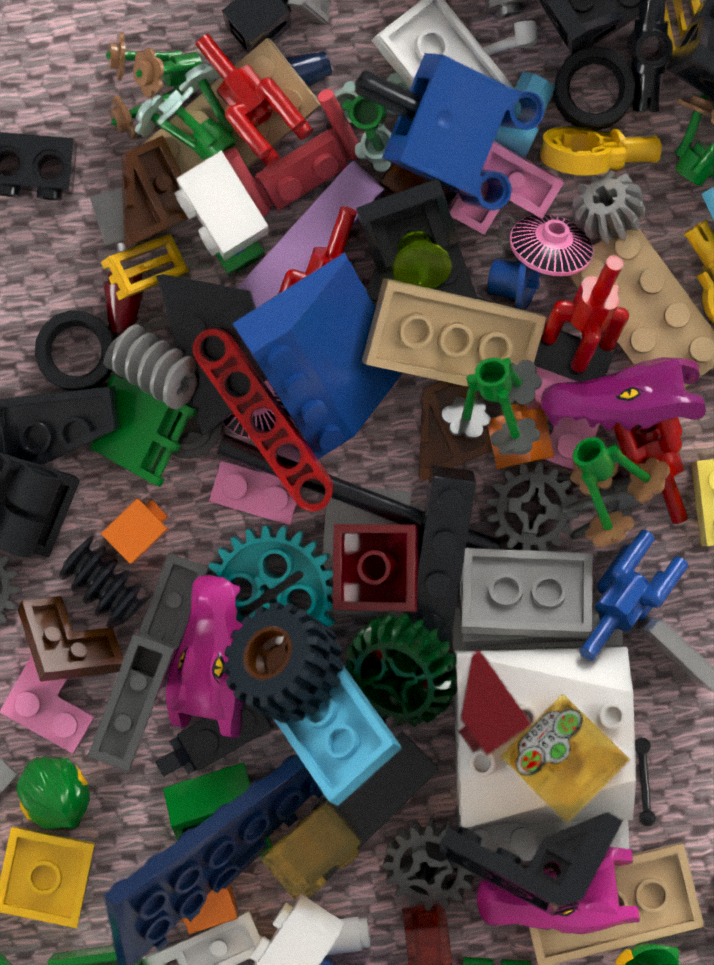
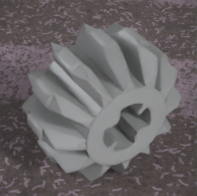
[572,170,646,245]

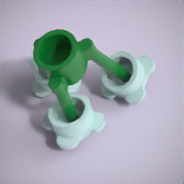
[334,73,410,172]

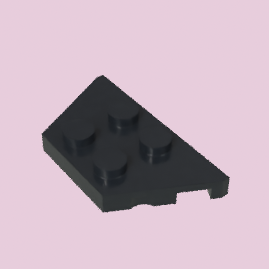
[156,274,267,435]

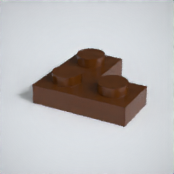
[18,596,123,682]

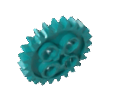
[208,524,336,627]

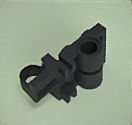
[0,453,80,558]

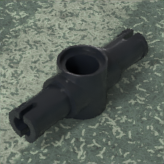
[627,0,673,112]

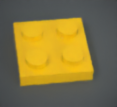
[0,826,96,928]

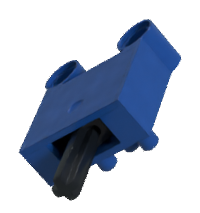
[355,53,545,210]

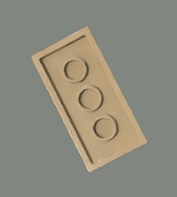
[143,38,321,174]
[568,229,714,388]
[361,278,547,387]
[528,842,705,965]

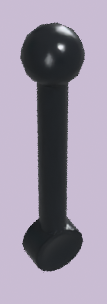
[635,737,656,826]

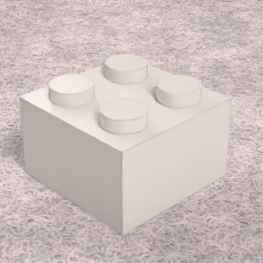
[175,151,268,261]

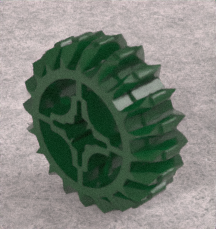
[345,613,457,727]

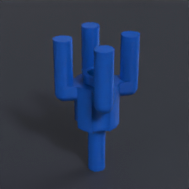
[579,530,688,661]

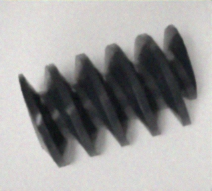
[59,535,152,629]

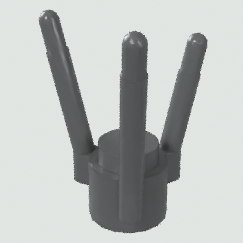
[556,470,643,539]

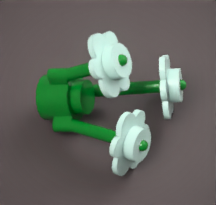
[135,63,238,161]

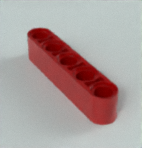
[193,328,334,511]

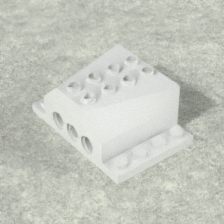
[452,603,636,861]

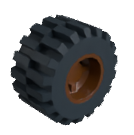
[223,603,344,723]

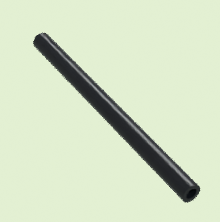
[216,434,501,549]

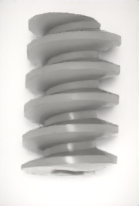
[103,324,197,410]

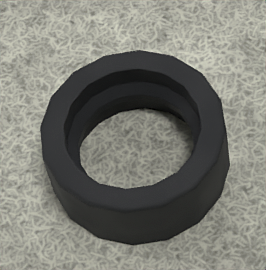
[553,46,636,131]
[35,310,115,391]

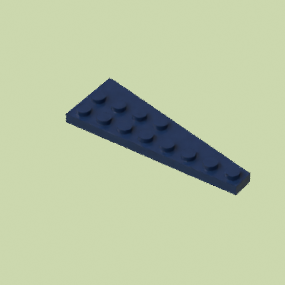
[103,709,386,965]

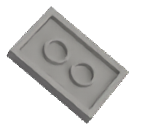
[461,548,593,639]

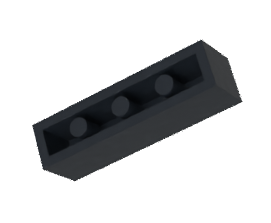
[407,465,476,645]
[281,730,439,890]

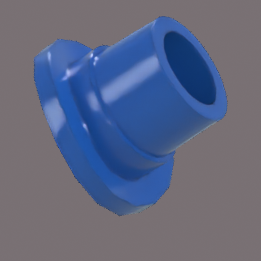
[488,259,540,310]

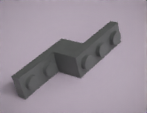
[88,553,209,771]

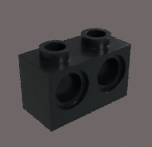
[0,132,77,201]

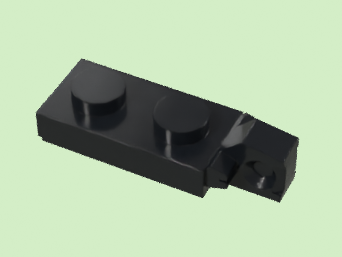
[155,703,272,777]

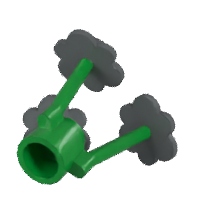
[441,357,542,455]

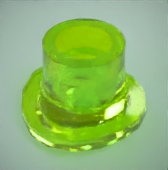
[392,231,452,289]

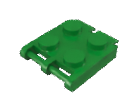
[90,374,198,487]

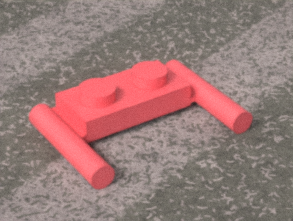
[223,89,359,216]

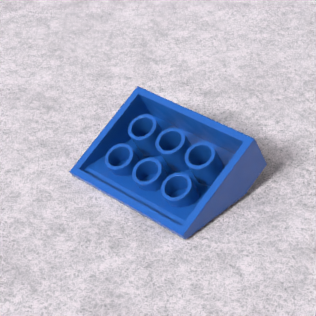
[232,253,403,459]

